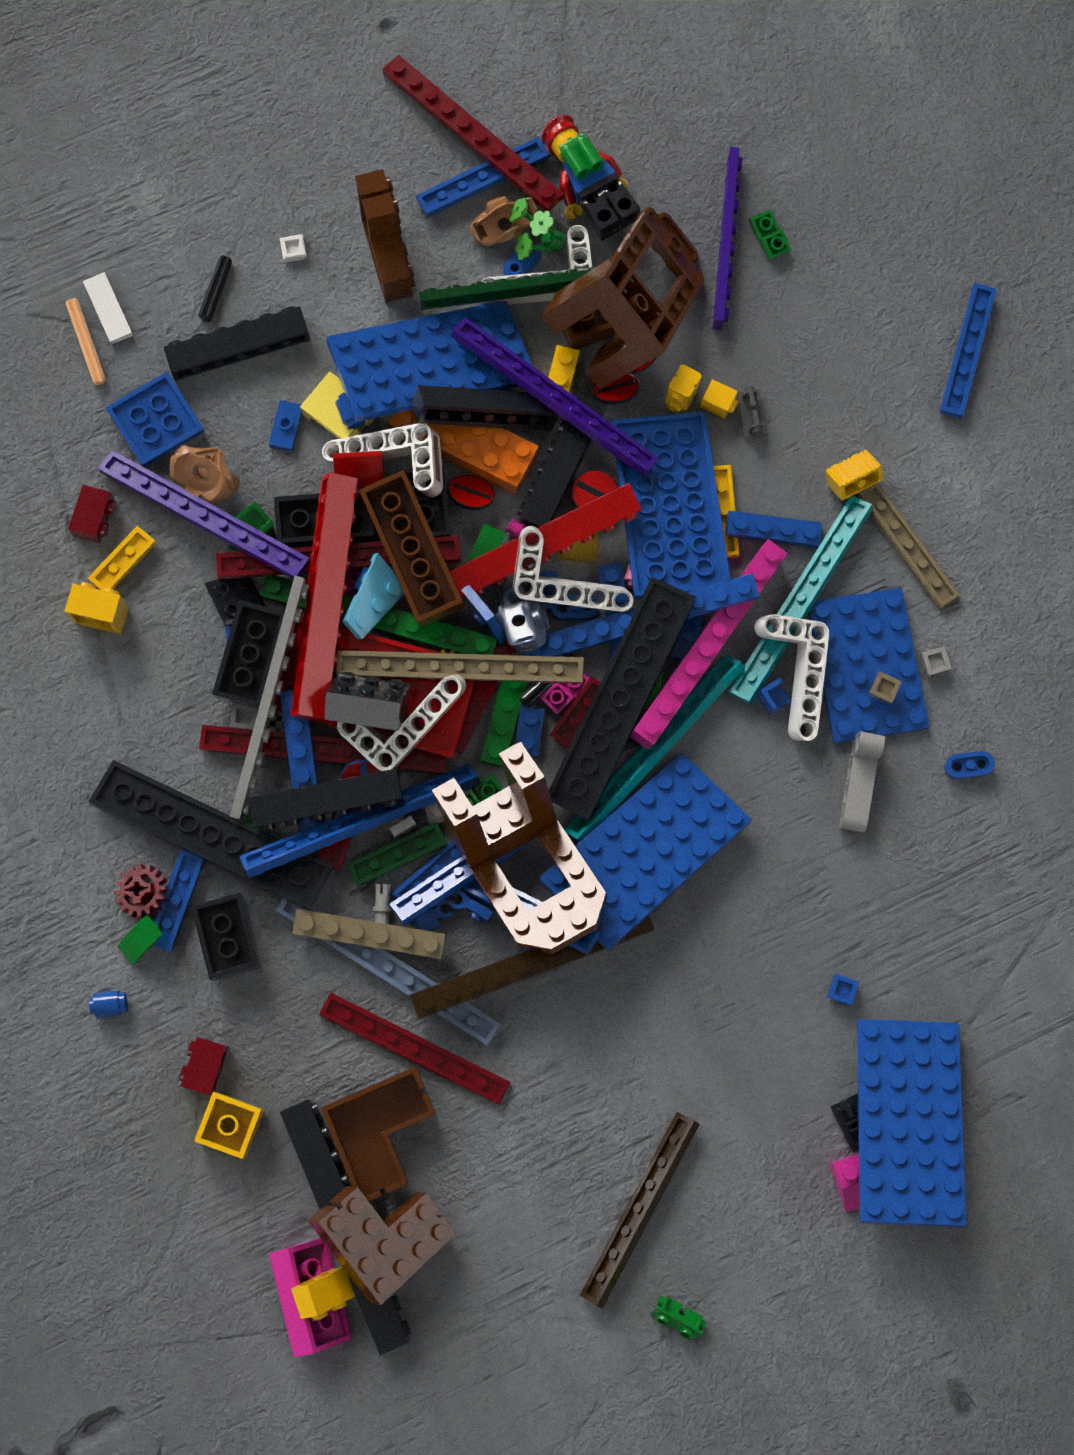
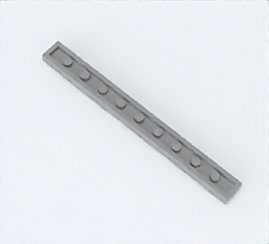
[230,576,310,819]

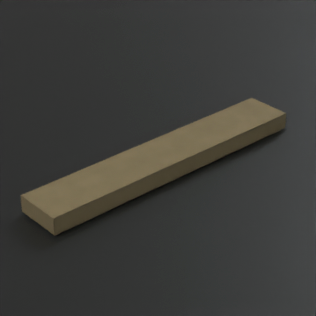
[856,483,961,611]

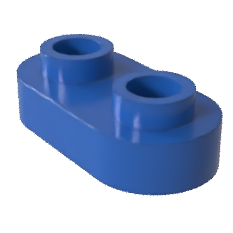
[503,242,541,276]
[551,595,599,621]
[944,751,995,779]

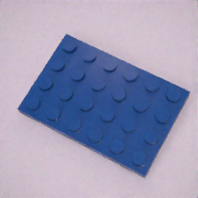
[808,588,930,744]

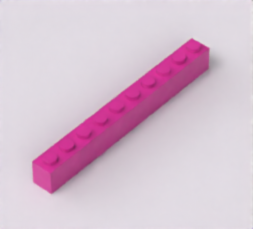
[630,539,788,749]

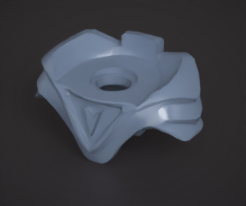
[496,584,550,652]

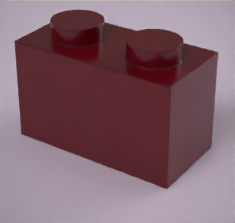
[68,485,116,543]
[179,1037,229,1095]

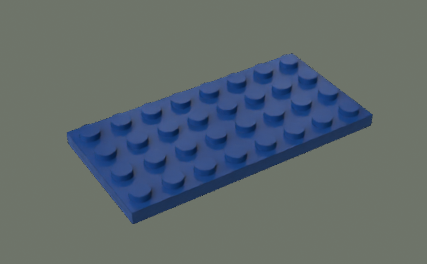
[326,301,532,422]
[611,411,731,600]
[539,752,752,952]
[857,1019,967,1228]

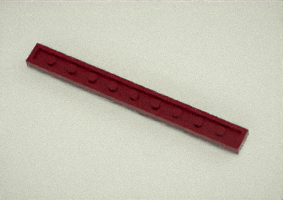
[382,55,564,212]
[216,536,461,579]
[199,725,446,774]

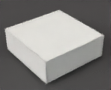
[280,234,307,263]

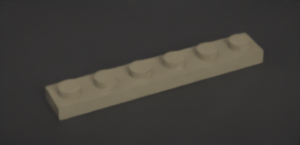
[292,909,446,959]

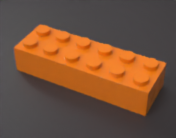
[389,410,539,496]

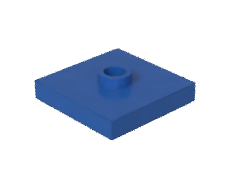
[461,585,507,646]

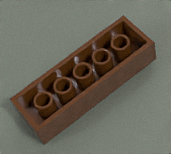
[359,470,466,628]

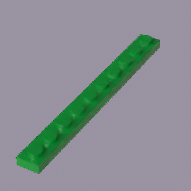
[260,575,498,655]

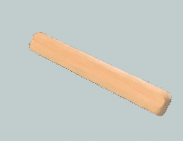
[66,298,106,386]

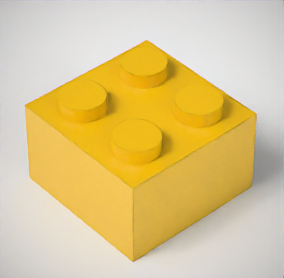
[64,582,129,634]
[194,1092,265,1159]

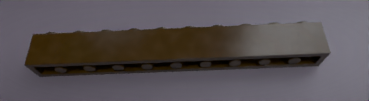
[409,916,655,1021]

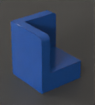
[757,678,791,716]

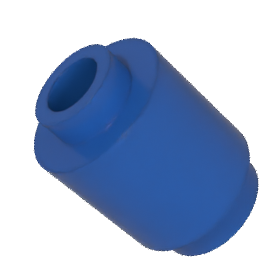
[335,393,366,429]
[89,990,128,1018]

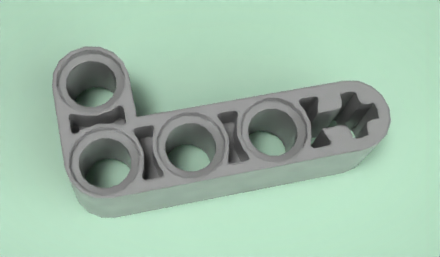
[839,731,885,833]

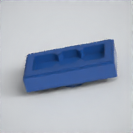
[269,400,302,452]

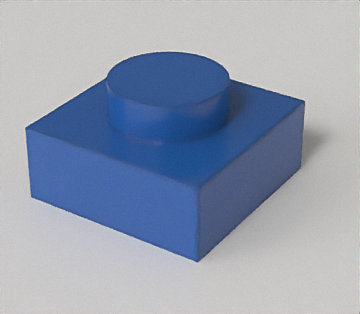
[827,973,859,1006]

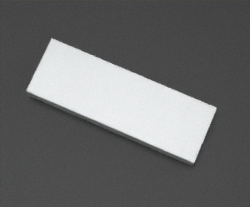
[83,272,133,345]

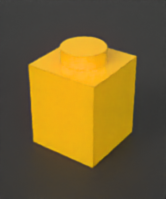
[700,379,739,419]

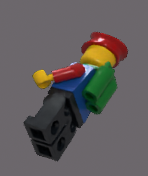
[542,115,640,241]

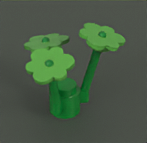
[510,197,566,260]

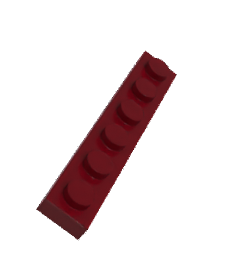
[456,620,523,755]

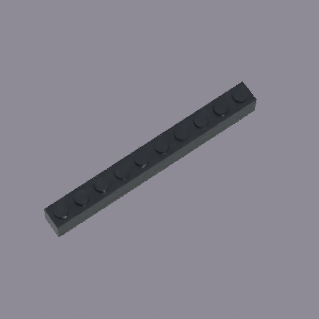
[280,1099,412,1356]

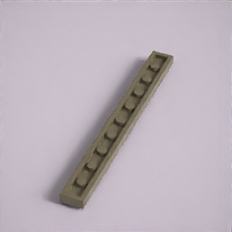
[336,650,584,684]

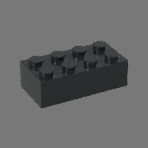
[274,491,376,548]
[212,600,285,709]

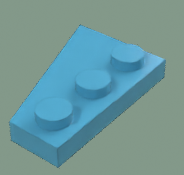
[342,553,404,639]

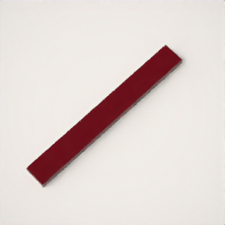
[319,992,510,1105]

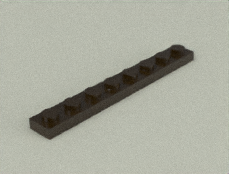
[580,1112,700,1309]

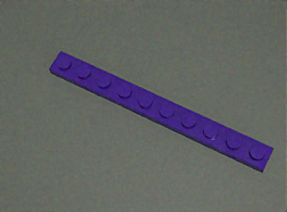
[451,317,658,477]
[98,450,311,579]

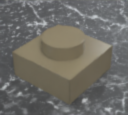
[868,671,902,705]

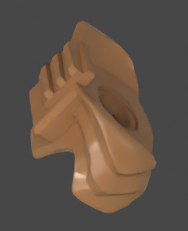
[470,196,538,246]
[170,445,240,504]

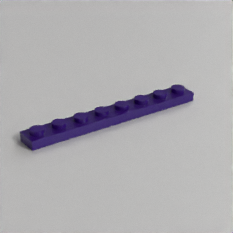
[712,147,743,330]

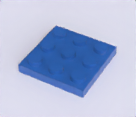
[105,372,205,468]

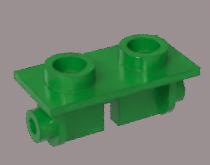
[650,1296,706,1341]

